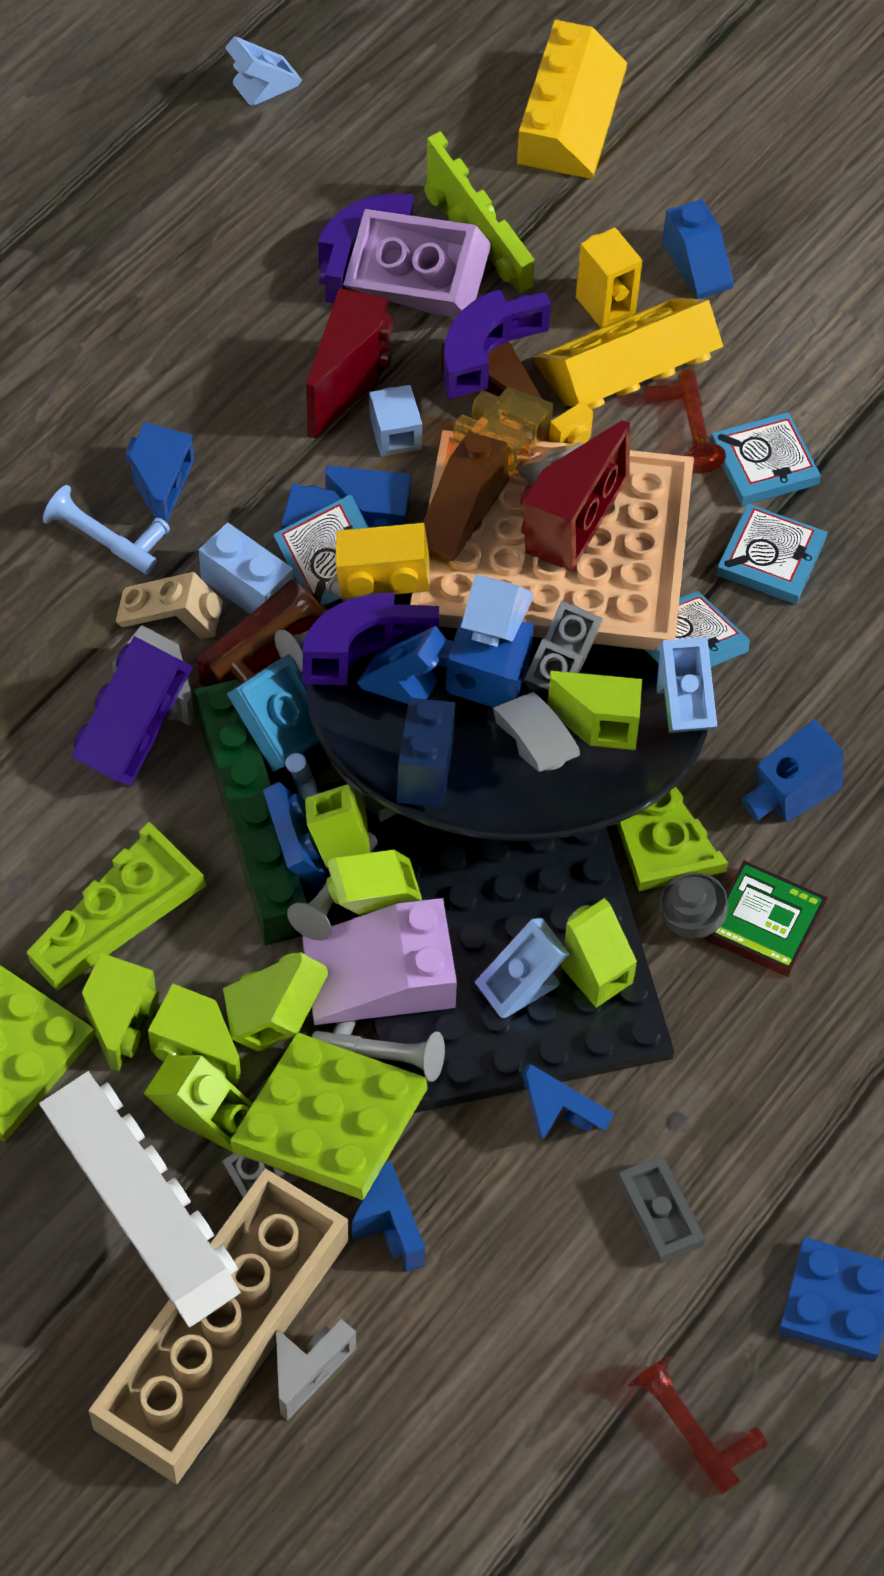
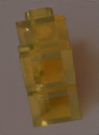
[453,387,553,477]

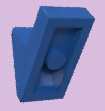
[357,626,447,704]
[522,1063,614,1139]
[352,1161,425,1272]

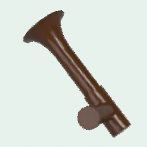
[208,583,324,684]

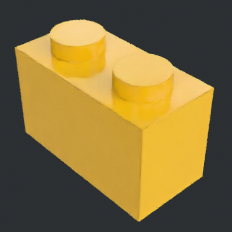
[576,228,642,328]
[336,523,430,599]

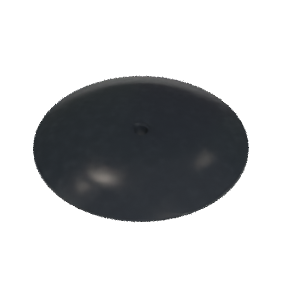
[306,593,708,841]

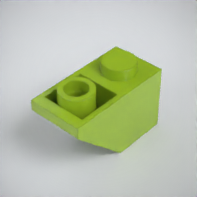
[547,671,642,750]
[305,784,370,868]
[326,850,423,916]
[561,898,637,1008]
[223,952,328,1052]
[82,953,160,1071]
[148,983,241,1085]
[144,1055,253,1153]

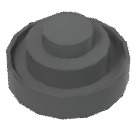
[659,872,729,938]

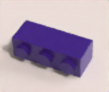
[71,636,193,786]

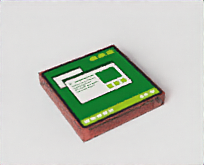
[704,860,827,978]

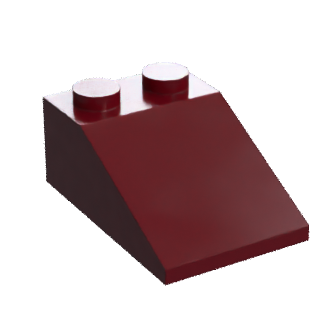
[306,288,394,438]
[520,420,630,572]

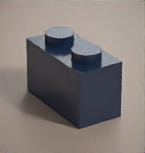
[397,698,456,808]

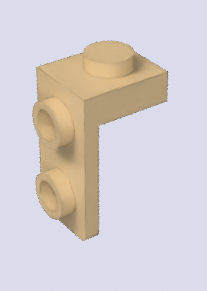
[116,572,223,639]

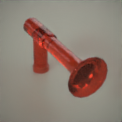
[643,369,726,473]
[628,1355,768,1495]

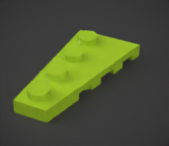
[424,131,535,294]
[616,787,728,891]
[27,822,206,991]

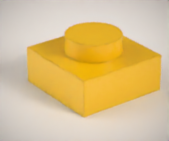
[549,401,593,445]

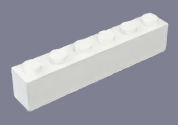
[39,1071,241,1328]

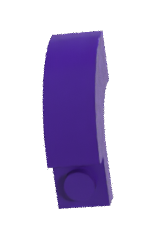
[318,193,414,303]
[443,290,551,399]
[302,593,439,686]

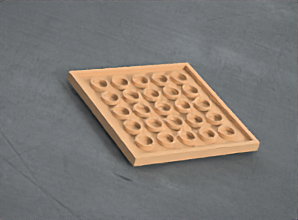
[410,430,694,650]

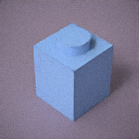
[369,385,422,457]

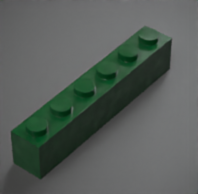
[194,679,307,945]

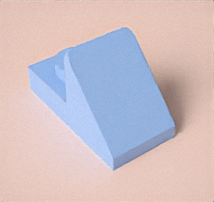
[225,36,302,105]
[657,637,717,733]
[475,918,569,1018]

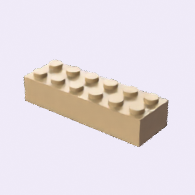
[88,1168,348,1485]

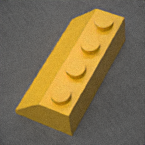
[517,20,627,179]
[533,298,723,410]

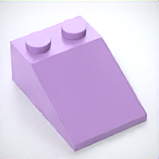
[343,209,491,318]
[303,898,457,1025]

